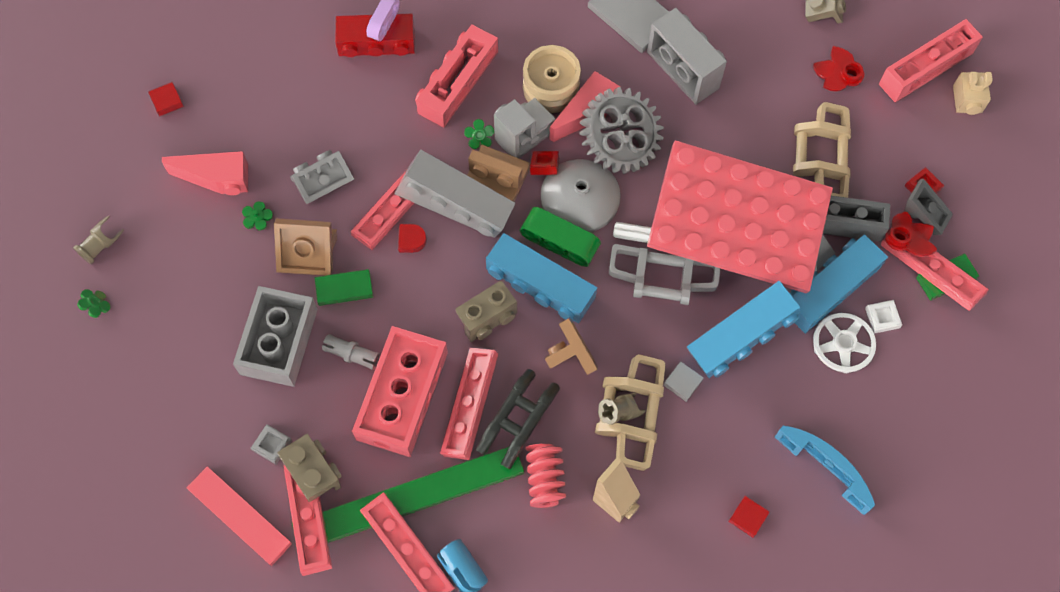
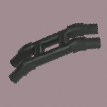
[475,369,560,469]

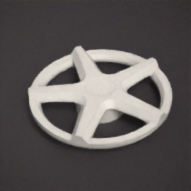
[813,313,876,373]

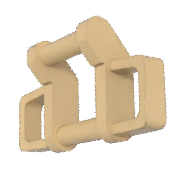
[793,102,851,198]
[595,354,665,471]

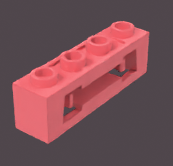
[879,19,983,103]
[415,24,498,128]

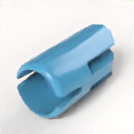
[437,539,488,592]

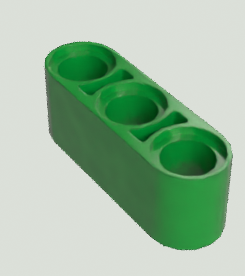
[519,207,601,267]

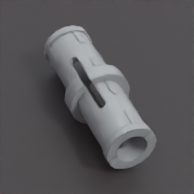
[322,334,381,370]

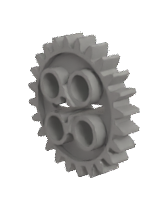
[579,87,664,174]

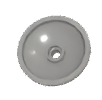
[541,159,620,232]

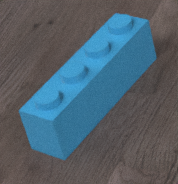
[486,233,598,324]
[790,234,888,334]
[687,281,800,378]

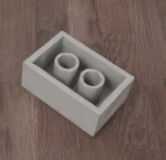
[647,8,727,105]
[233,286,318,387]

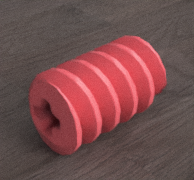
[526,444,566,508]

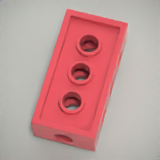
[352,326,448,457]

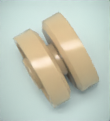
[523,45,581,113]

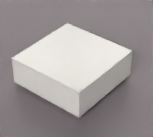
[865,300,902,334]

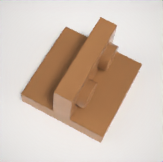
[467,145,530,202]
[274,218,337,276]
[545,317,598,375]

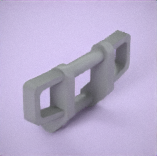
[609,244,720,305]

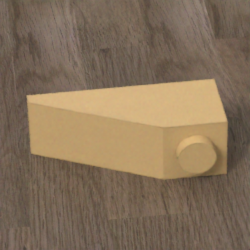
[593,457,640,523]

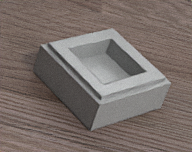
[663,362,703,402]
[251,424,292,465]

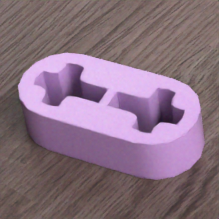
[367,0,400,41]

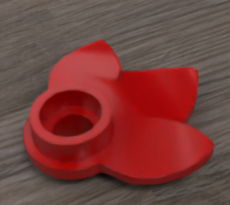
[813,46,865,91]
[885,212,937,256]

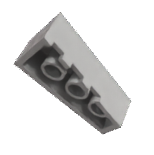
[394,149,515,238]

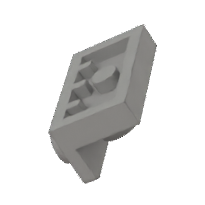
[290,150,354,204]

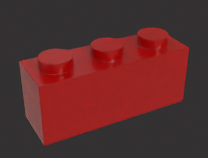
[335,13,415,57]

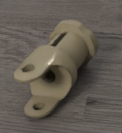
[73,216,124,265]
[598,393,646,425]

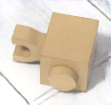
[953,72,993,115]

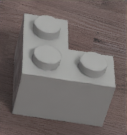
[494,98,555,158]

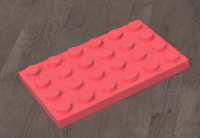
[647,140,833,293]

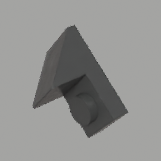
[904,179,953,235]

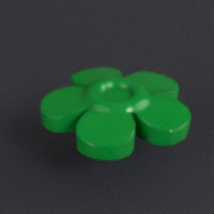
[464,119,494,149]
[242,201,273,231]
[77,289,110,318]

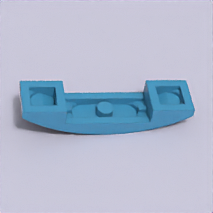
[775,425,875,515]

